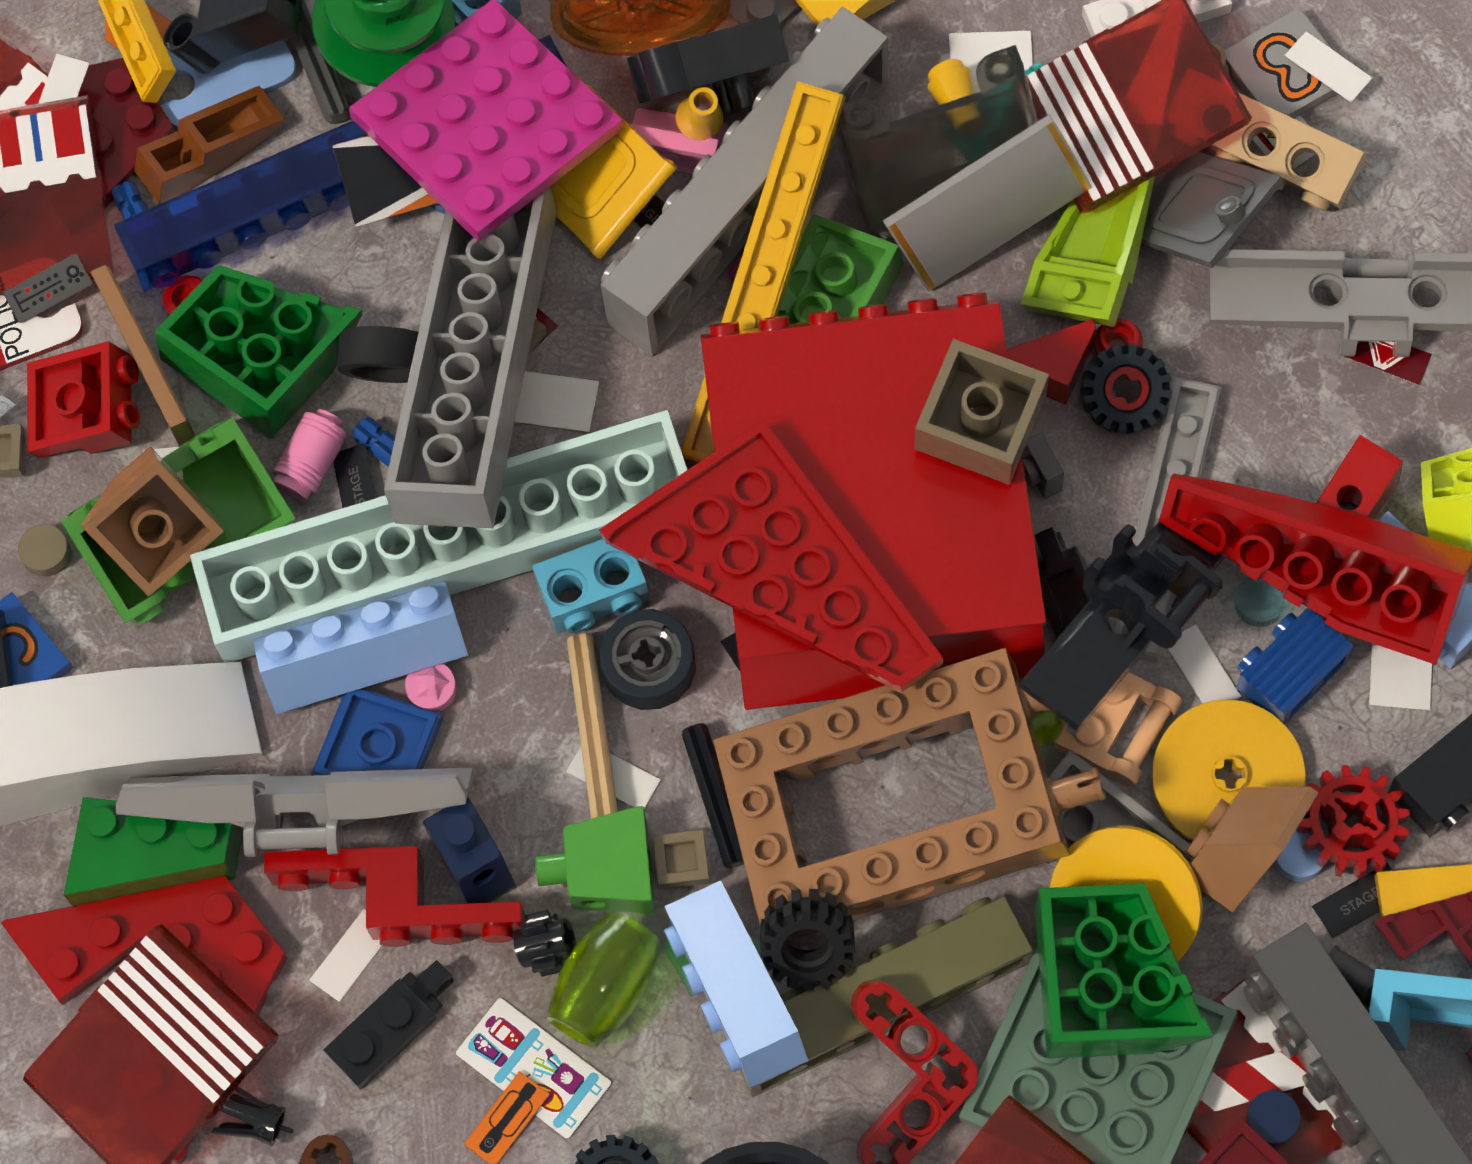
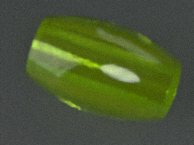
[546,911,660,1048]

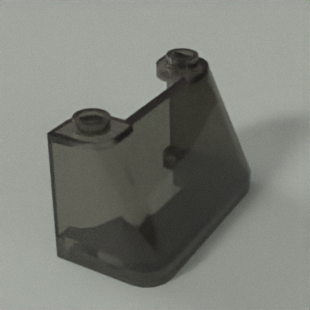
[836,45,1038,239]

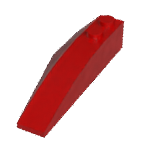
[1159,473,1472,665]

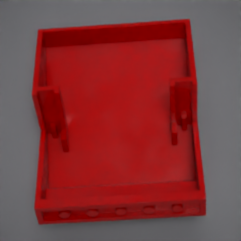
[700,292,1046,710]

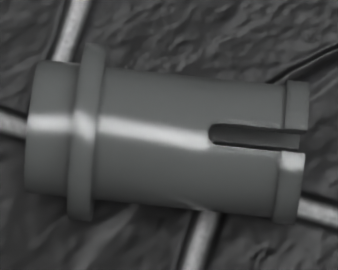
[1329,945,1381,1004]

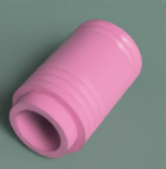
[272,409,348,502]

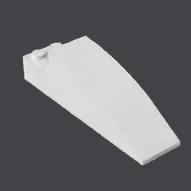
[0,661,264,826]

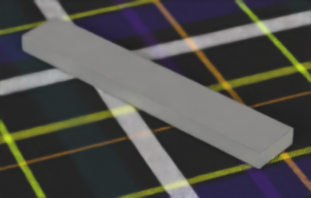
[1112,376,1221,663]

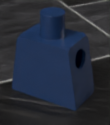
[423,797,517,904]

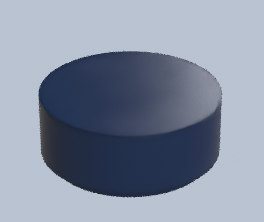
[1246,1090,1301,1146]

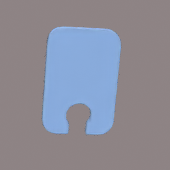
[160,41,297,130]

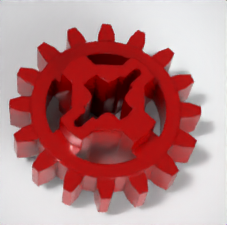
[1296,765,1410,879]

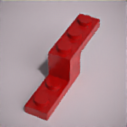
[264,846,526,947]

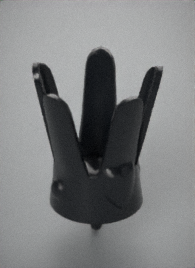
[211,1081,294,1147]

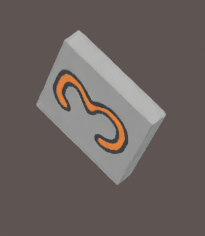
[1224,7,1338,118]

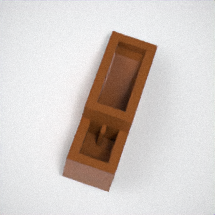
[134,85,285,205]

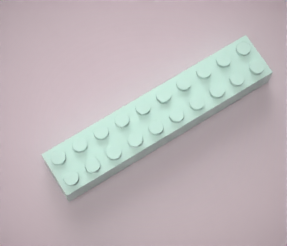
[190,410,687,662]

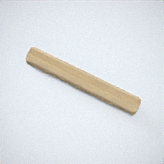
[567,633,618,819]

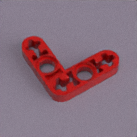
[851,979,978,1164]

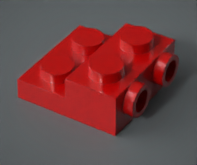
[27,341,140,458]

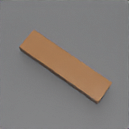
[91,264,195,446]

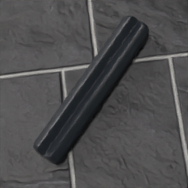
[682,723,744,868]

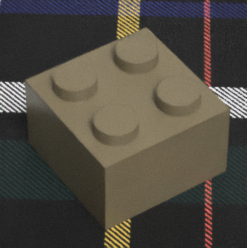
[914,339,1049,485]

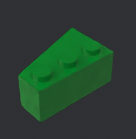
[64,797,243,906]

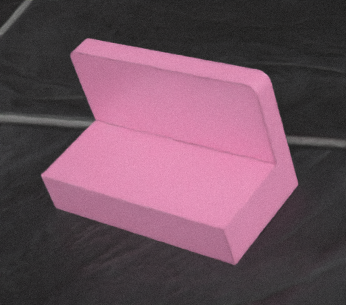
[630,108,728,174]

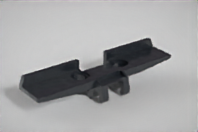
[1018,522,1226,736]

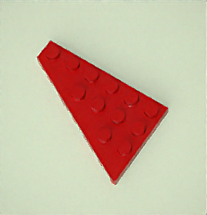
[599,419,943,693]

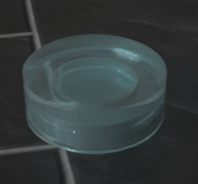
[1234,577,1286,627]

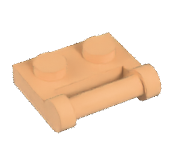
[1054,672,1183,787]

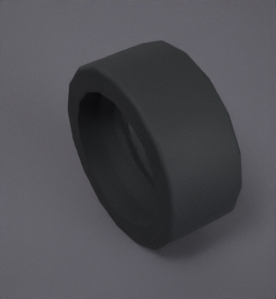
[337,326,419,383]

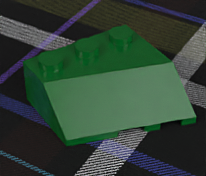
[154,265,362,438]
[1035,884,1213,1059]

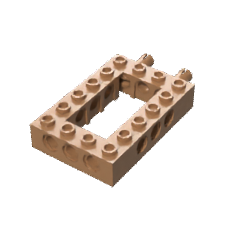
[713,648,1106,941]

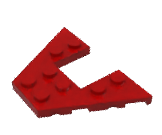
[1,876,287,1164]

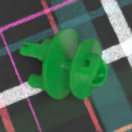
[312,0,455,87]

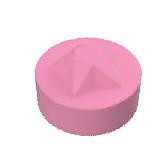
[405,664,457,713]

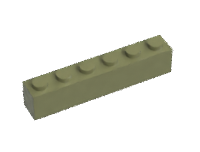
[724,896,1033,1098]

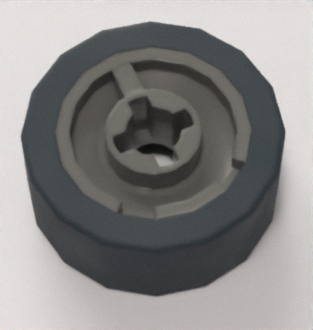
[600,609,696,710]

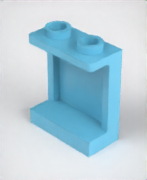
[1369,969,1472,1051]

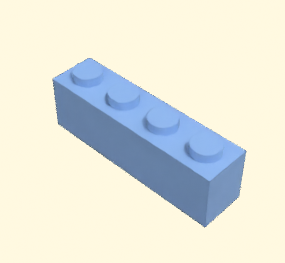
[253,581,468,714]
[664,881,809,1087]

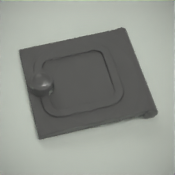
[1141,147,1284,268]

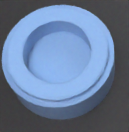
[1274,830,1323,882]

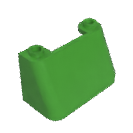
[60,417,296,626]

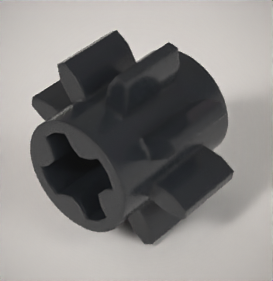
[513,909,576,977]

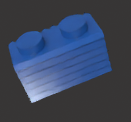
[1236,608,1354,725]

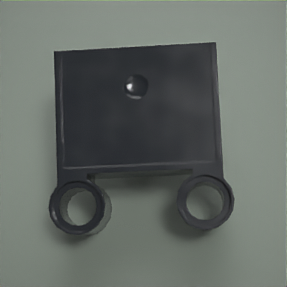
[163,0,302,74]
[627,14,790,115]

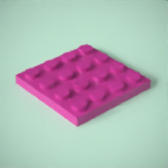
[349,0,623,242]

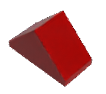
[1006,319,1096,405]

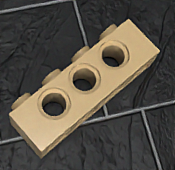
[1166,70,1367,212]

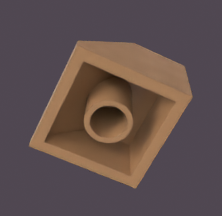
[81,446,224,597]
[1185,787,1318,913]

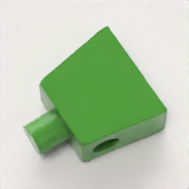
[535,806,655,914]

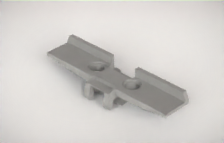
[1209,249,1472,357]
[116,768,473,857]

